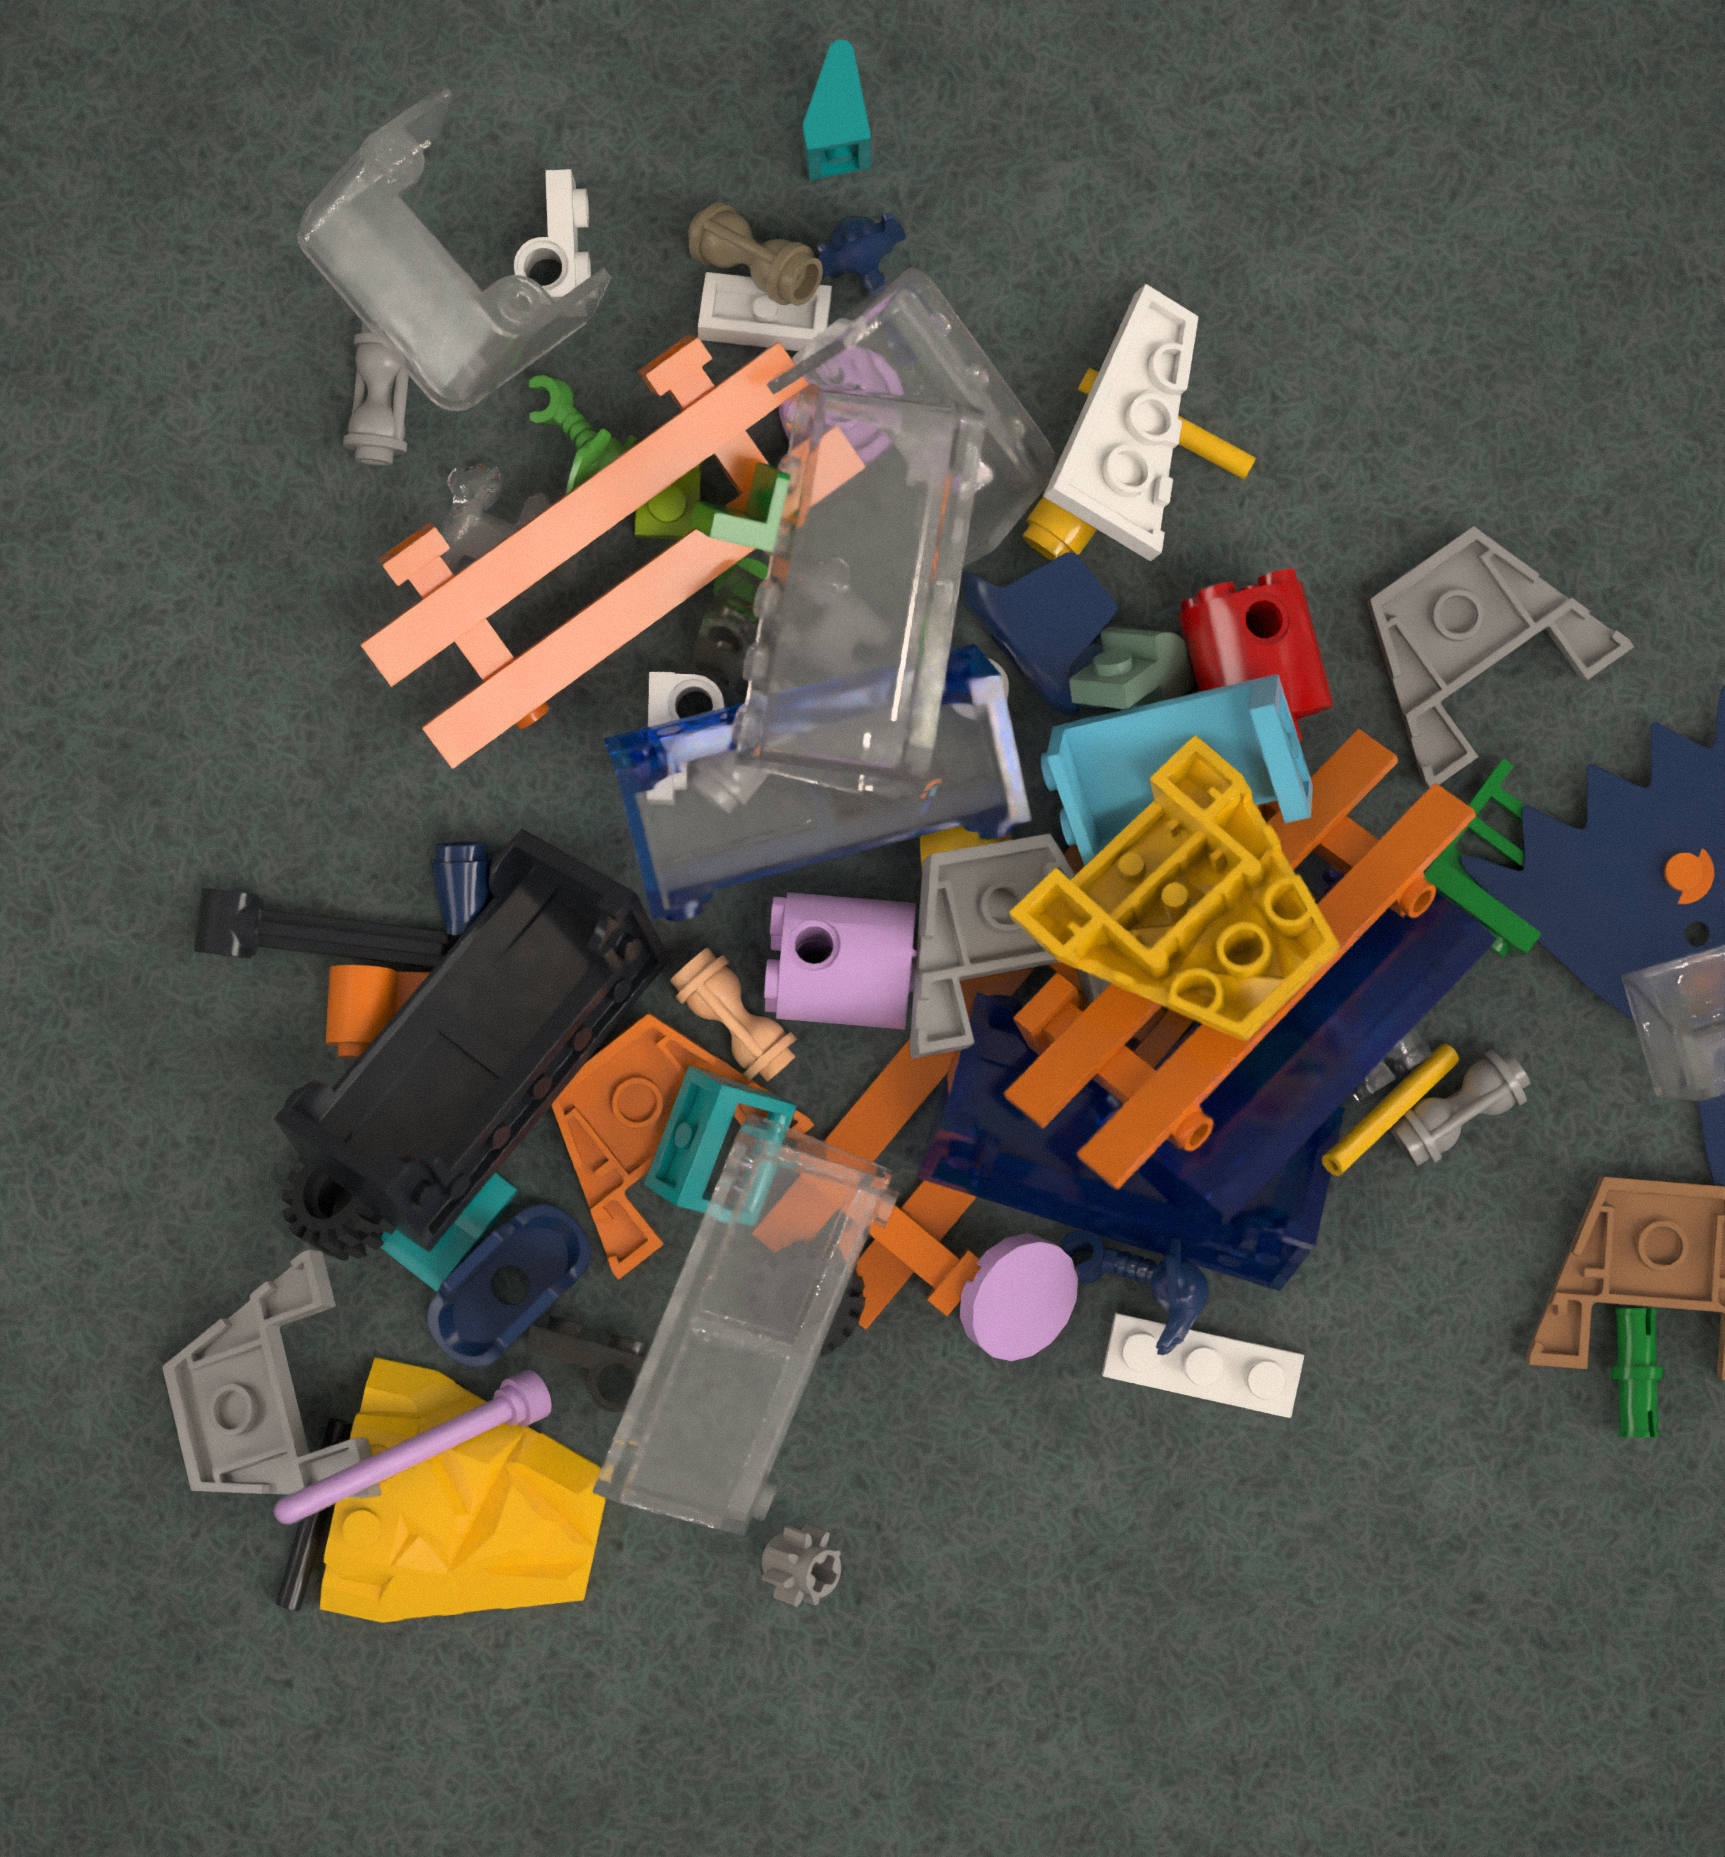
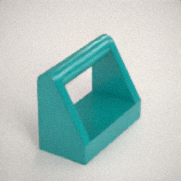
[803,40,871,181]
[644,1066,797,1224]

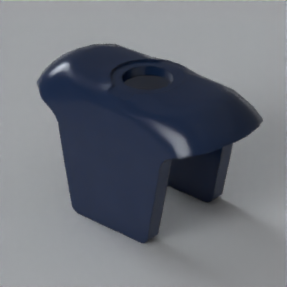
[961,552,1118,715]
[427,1204,592,1369]

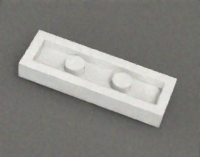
[1102,1312,1304,1418]

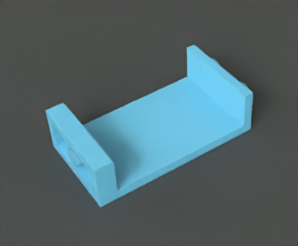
[1041,674,1313,867]

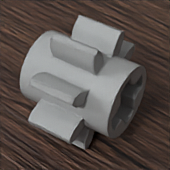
[762,1524,841,1607]

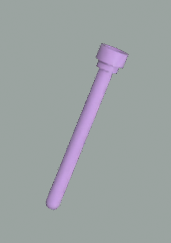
[274,1369,551,1524]

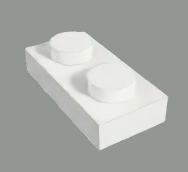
[698,272,832,354]

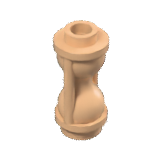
[670,947,797,1082]

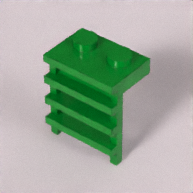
[1423,758,1542,958]

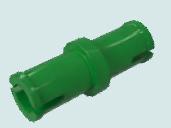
[1611,1308,1663,1438]

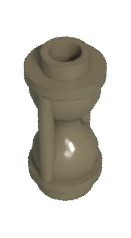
[688,202,823,306]

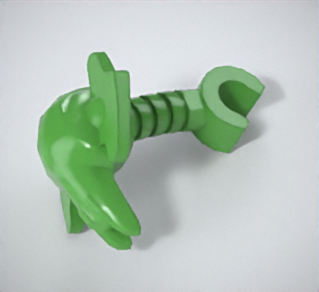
[529,375,638,495]

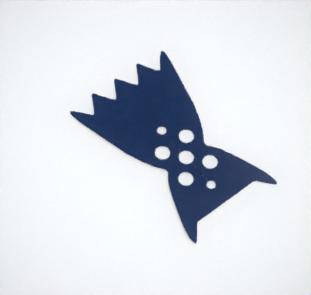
[1460,686,1725,1186]

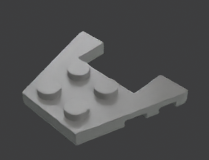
[1367,526,1634,790]
[909,834,1111,1059]
[162,1250,382,1498]

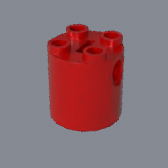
[1178,568,1334,742]

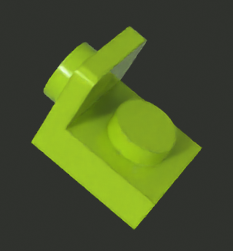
[635,463,702,539]

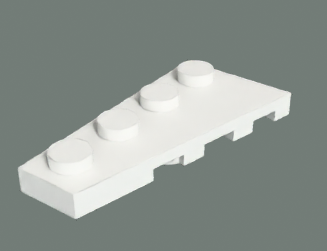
[1043,284,1198,561]

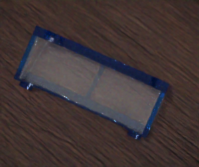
[603,643,1032,921]

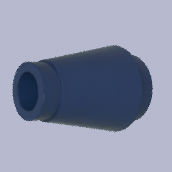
[430,841,493,935]

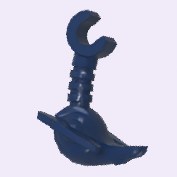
[815,212,922,367]
[1060,1229,1209,1355]

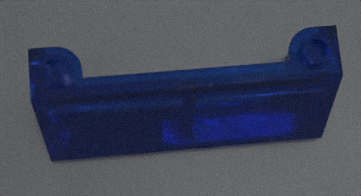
[1098,865,1497,1234]
[916,993,1345,1291]

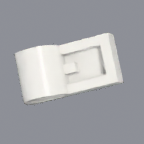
[514,169,591,310]

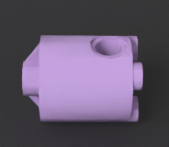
[764,892,918,1030]

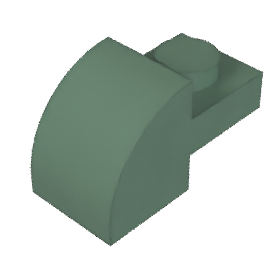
[1069,627,1196,709]

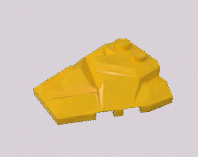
[1009,735,1340,1042]
[320,1357,612,1623]

